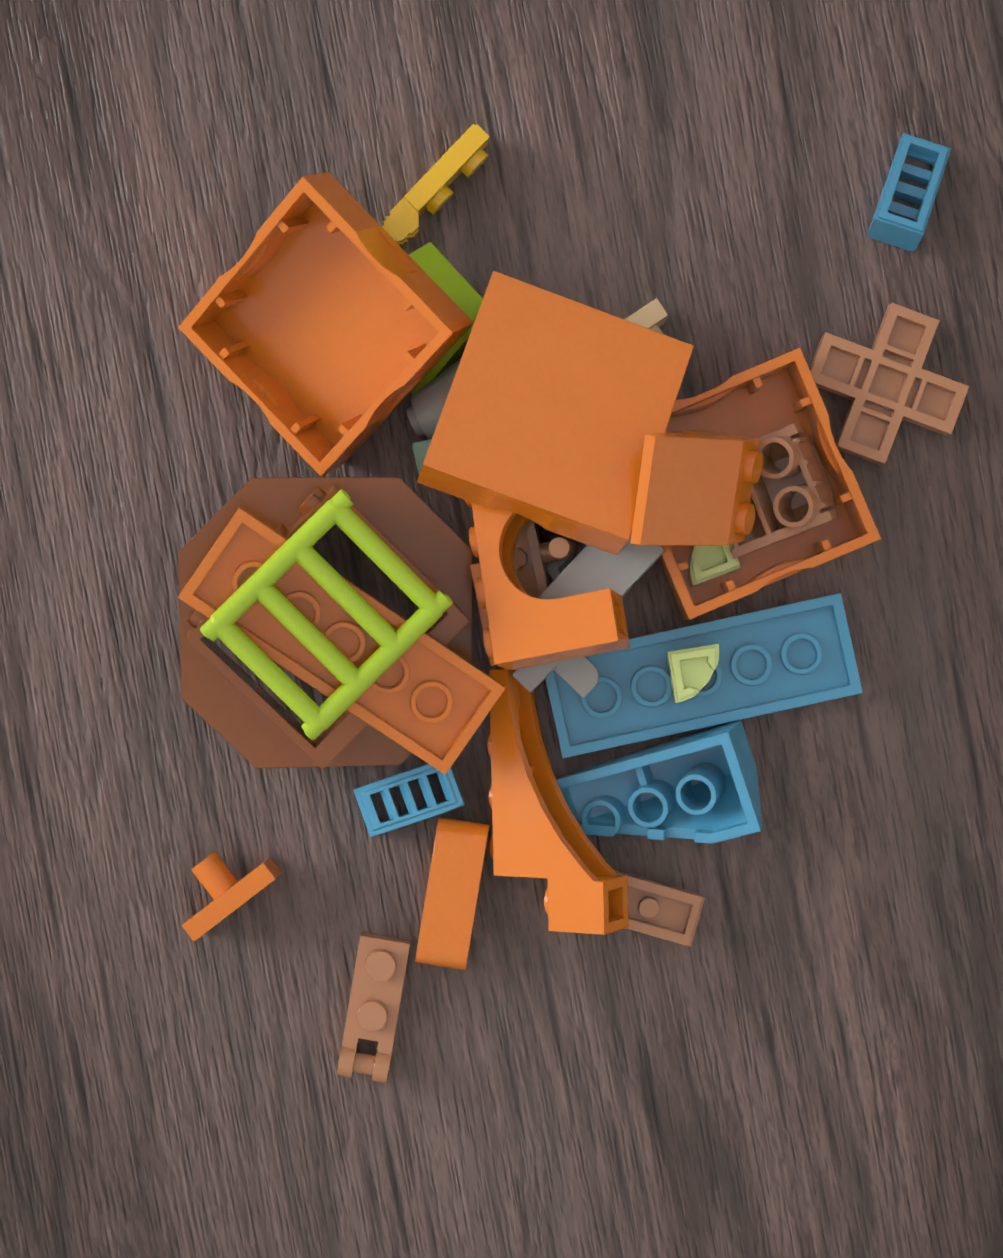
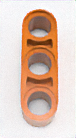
[415,816,489,970]

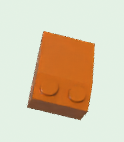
[630,429,763,546]

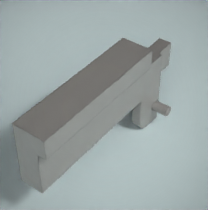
[512,533,666,698]

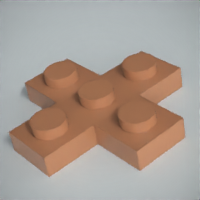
[810,302,970,466]

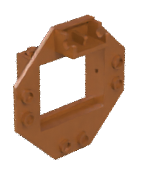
[178,477,472,770]

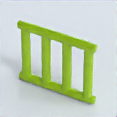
[200,490,453,740]

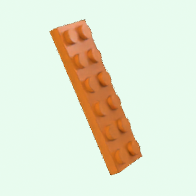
[178,507,505,775]

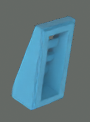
[867,133,952,251]
[353,763,466,837]

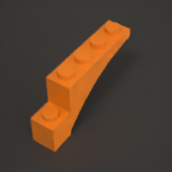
[487,669,628,935]

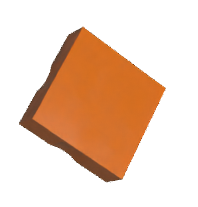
[178,172,474,476]
[417,271,694,555]
[658,348,881,620]

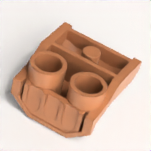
[730,423,838,559]

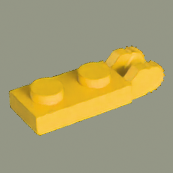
[382,124,490,247]

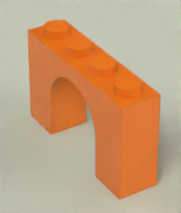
[465,500,630,671]

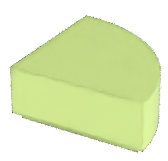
[688,545,741,586]
[666,644,719,703]

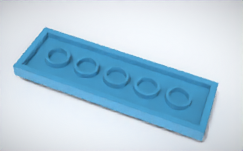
[545,593,863,758]

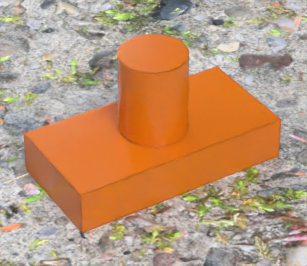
[181,851,282,941]

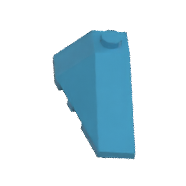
[556,720,763,844]

